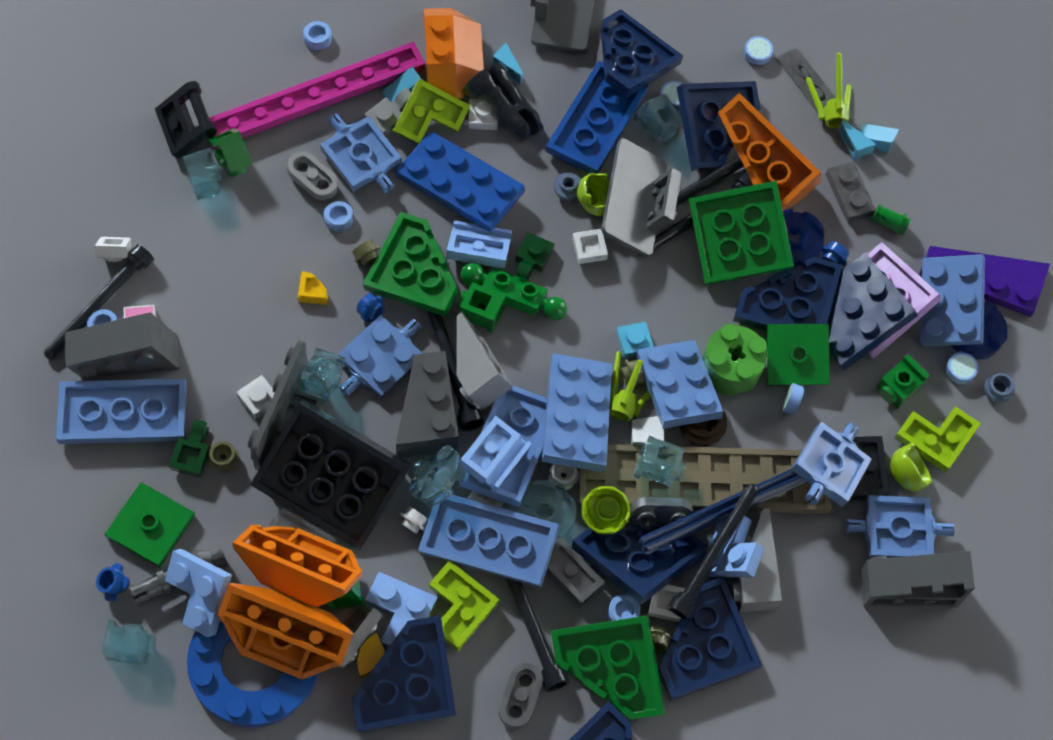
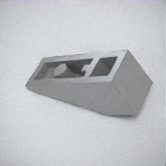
[456,312,513,409]
[731,509,782,612]

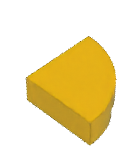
[298,271,328,305]
[357,633,385,678]

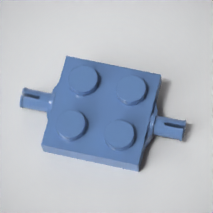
[320,113,402,193]
[337,315,423,399]
[791,422,872,507]
[845,495,955,559]

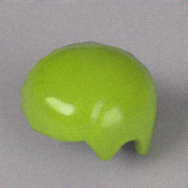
[577,173,610,216]
[890,443,932,492]
[581,486,631,535]

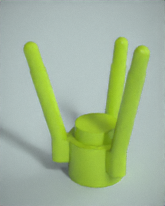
[806,52,852,128]
[609,351,650,422]

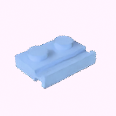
[446,220,512,269]
[457,416,532,492]

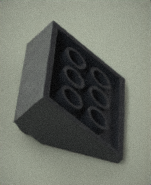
[250,399,411,550]

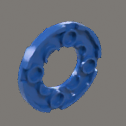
[187,620,319,728]

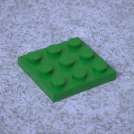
[689,181,794,286]

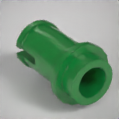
[871,204,911,235]

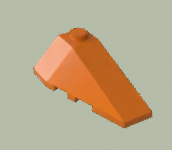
[718,93,821,211]

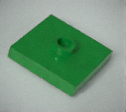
[767,324,830,386]
[104,482,196,568]

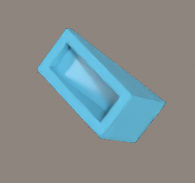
[492,43,523,85]
[382,66,422,103]
[838,121,876,160]
[859,123,899,153]

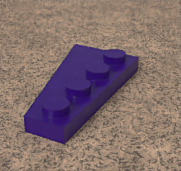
[919,246,1050,317]

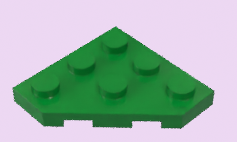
[363,212,458,317]
[551,615,665,720]

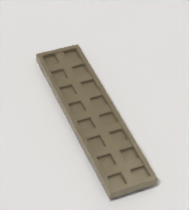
[579,444,831,514]

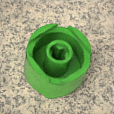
[702,324,767,396]

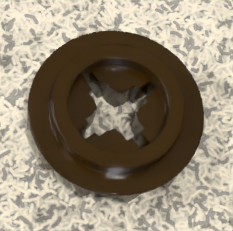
[679,410,727,447]

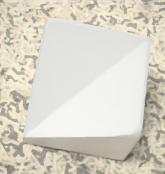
[631,416,664,446]

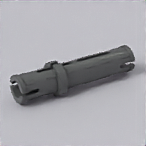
[129,546,228,606]

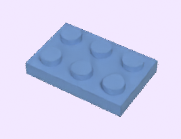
[920,254,985,347]
[636,340,723,429]

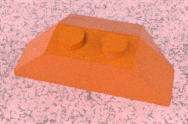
[423,8,484,101]
[232,524,363,608]
[217,583,354,679]

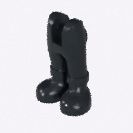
[463,62,544,142]

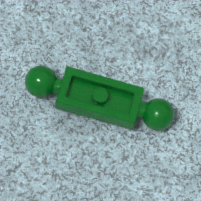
[461,263,568,321]

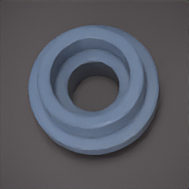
[553,173,581,201]
[984,373,1015,403]

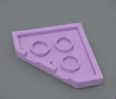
[867,242,942,359]

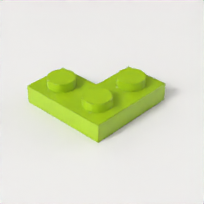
[392,79,470,145]
[894,406,981,473]
[429,560,500,652]

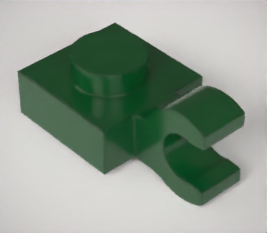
[515,232,555,281]
[169,419,210,478]

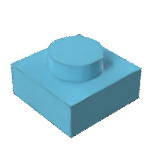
[616,321,654,359]

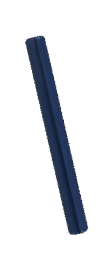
[639,469,807,554]

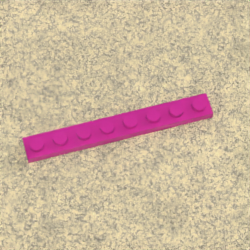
[209,41,426,150]

